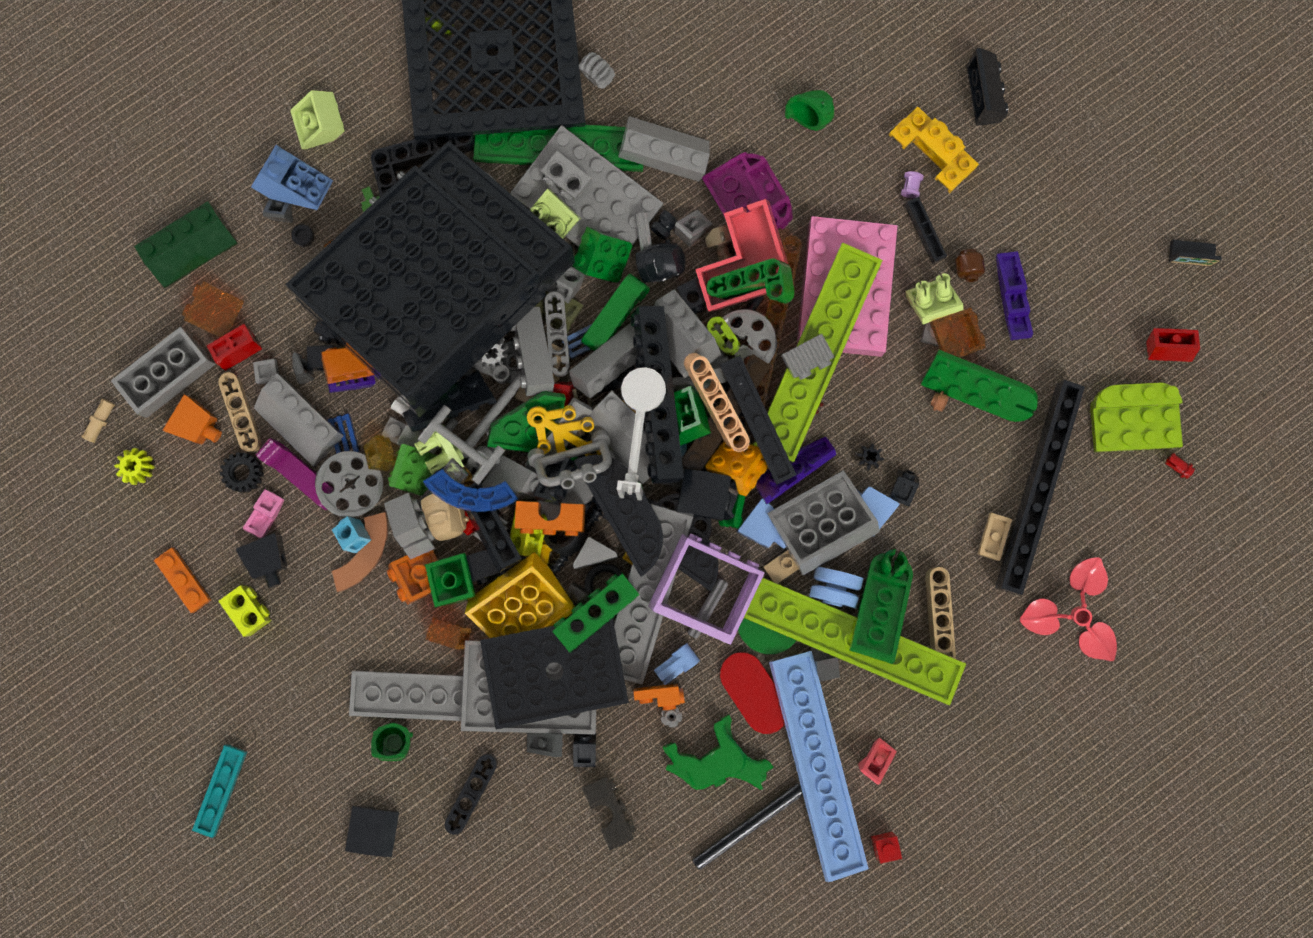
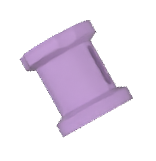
[901,171,924,199]

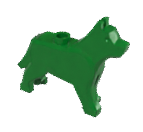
[663,714,774,790]

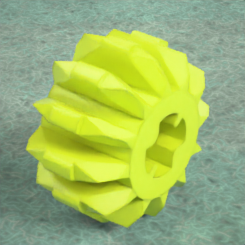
[114,448,155,485]

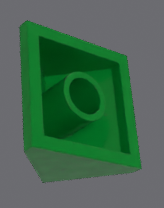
[425,553,475,607]

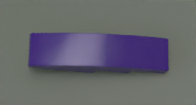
[996,251,1033,340]

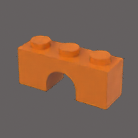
[515,501,585,536]

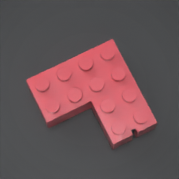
[695,199,794,312]

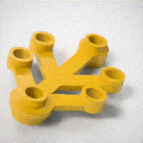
[527,405,601,456]

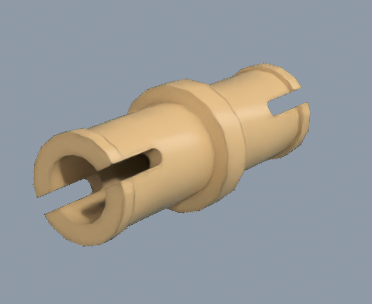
[81,398,115,443]

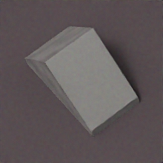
[675,209,712,247]

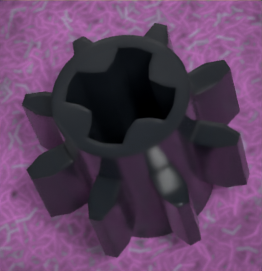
[856,443,884,471]

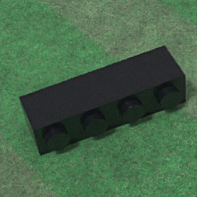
[465,483,522,573]

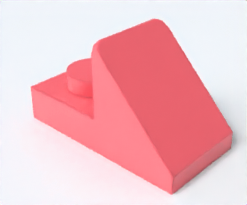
[858,738,897,785]

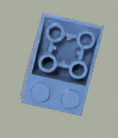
[251,145,333,210]

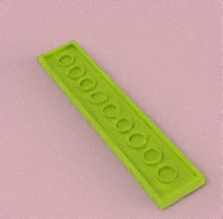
[753,242,883,462]
[744,578,966,706]

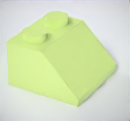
[290,90,345,149]

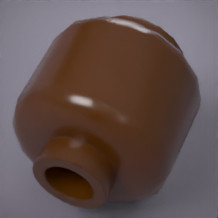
[955,249,985,283]

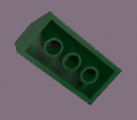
[134,201,238,288]

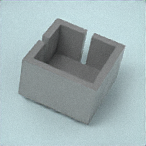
[384,493,435,559]

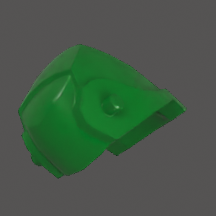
[785,90,834,131]
[371,723,413,761]

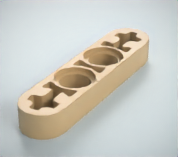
[218,372,261,453]

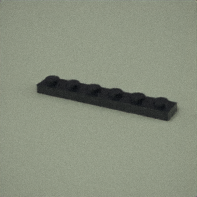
[719,355,796,485]

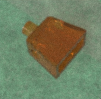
[425,616,472,650]

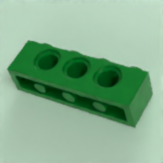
[552,574,640,653]

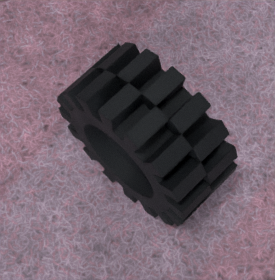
[220,452,264,493]

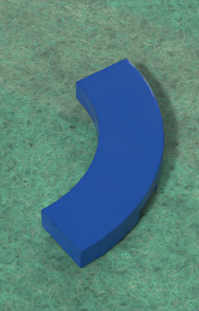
[423,469,518,512]

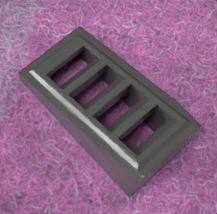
[292,352,315,385]

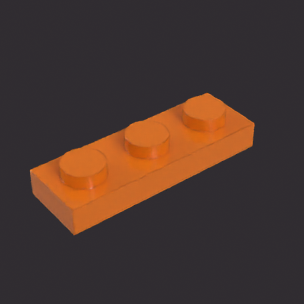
[154,547,211,613]

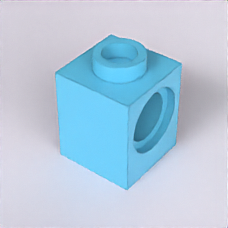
[332,516,371,553]

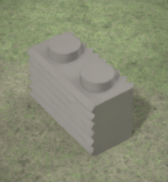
[781,334,834,380]

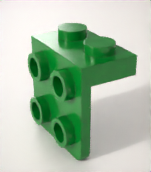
[572,226,632,283]

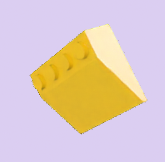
[465,552,575,638]

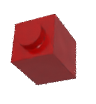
[871,832,902,864]

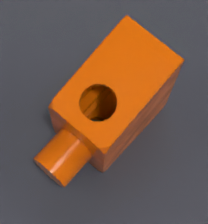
[163,395,222,445]

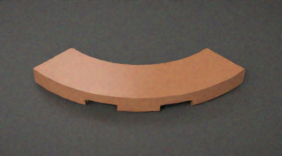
[332,512,388,592]

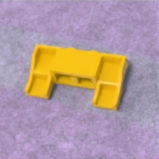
[889,107,979,193]

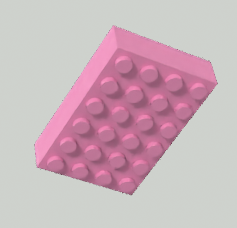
[797,216,897,357]

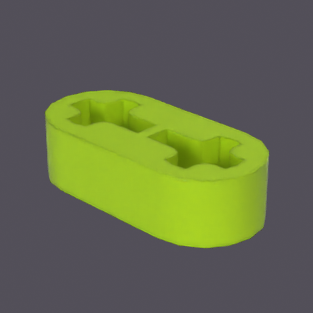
[707,317,740,355]

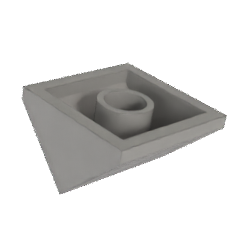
[573,537,618,569]

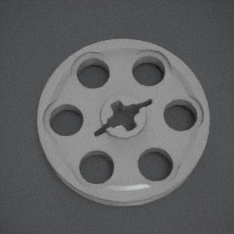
[713,309,777,364]
[315,451,383,517]

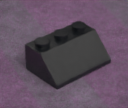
[966,48,1008,126]

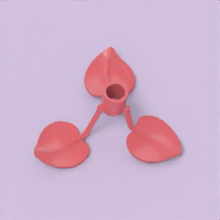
[1020,557,1117,661]

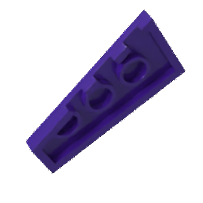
[755,436,836,505]

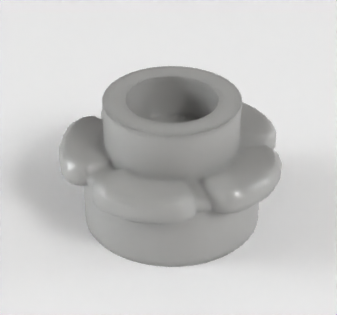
[661,706,682,727]

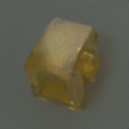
[363,435,397,471]

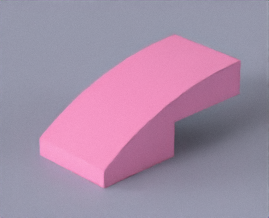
[243,489,284,539]

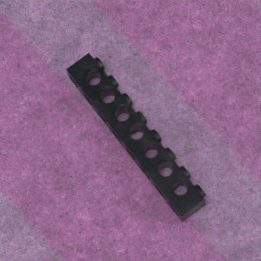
[631,306,684,484]

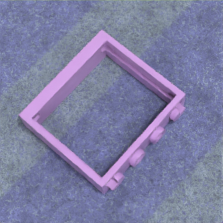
[648,533,764,645]

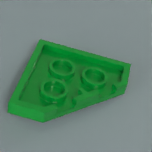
[487,391,566,452]

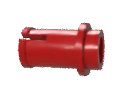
[1165,453,1195,479]

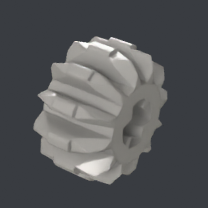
[579,52,615,89]
[476,338,508,369]

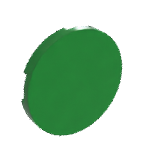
[738,618,796,654]

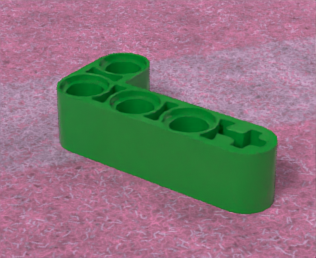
[706,258,795,304]
[581,273,650,351]

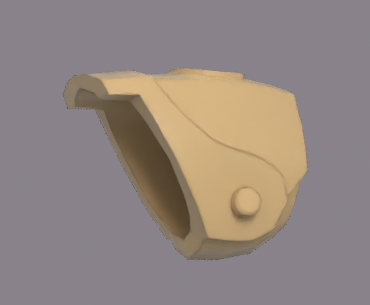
[421,494,469,541]

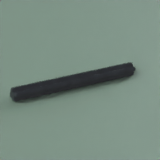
[692,783,803,870]

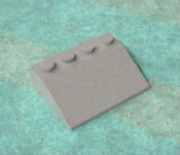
[767,470,880,575]

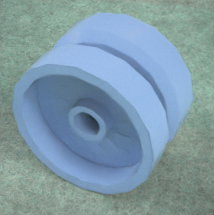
[809,567,863,608]

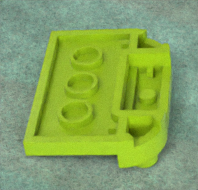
[1090,383,1183,452]

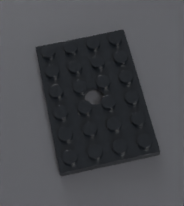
[480,617,629,730]

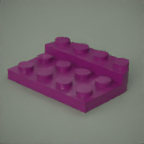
[702,152,793,230]

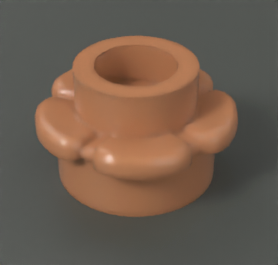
[931,391,949,412]

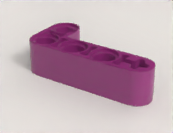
[255,438,334,510]

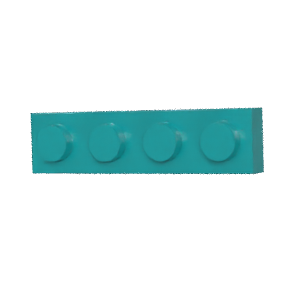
[192,744,247,838]

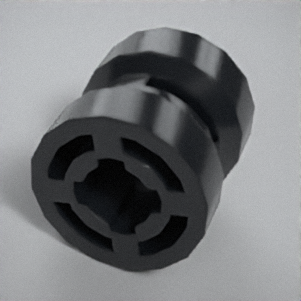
[650,210,678,241]

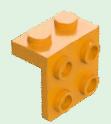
[706,440,767,496]

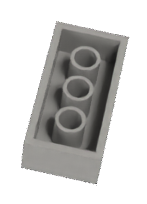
[111,326,216,418]

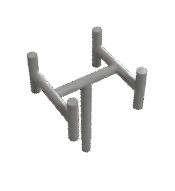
[418,374,521,485]

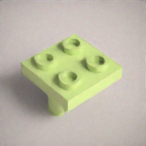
[530,188,581,239]
[905,273,963,324]
[414,425,464,474]

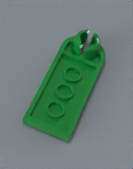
[921,350,1038,422]
[849,549,913,664]

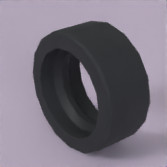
[544,523,587,556]
[585,564,624,604]

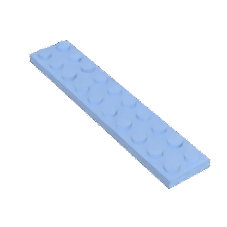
[769,651,869,882]

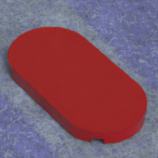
[720,653,785,734]

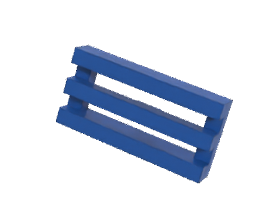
[328,414,360,454]

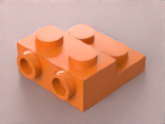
[387,550,438,605]
[634,683,685,710]

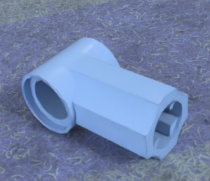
[654,643,700,685]

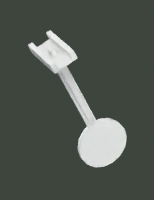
[617,367,666,500]

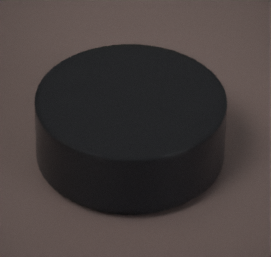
[291,224,314,247]

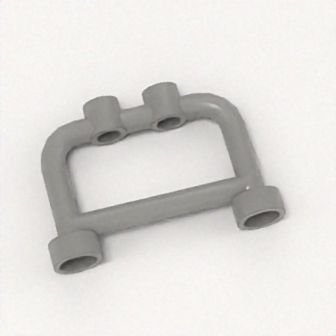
[527,430,612,489]

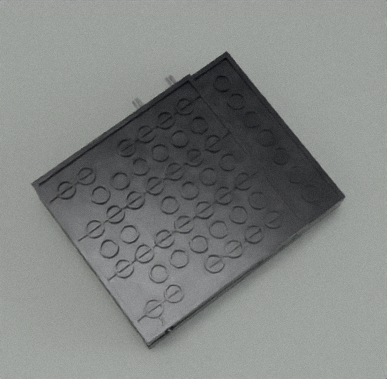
[285,141,575,417]

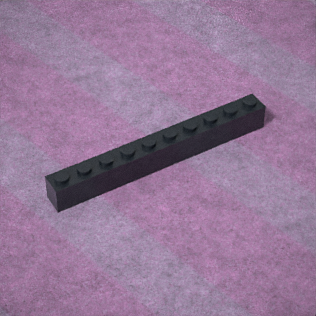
[995,380,1085,595]

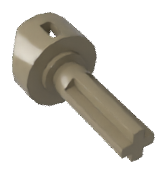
[705,225,732,261]

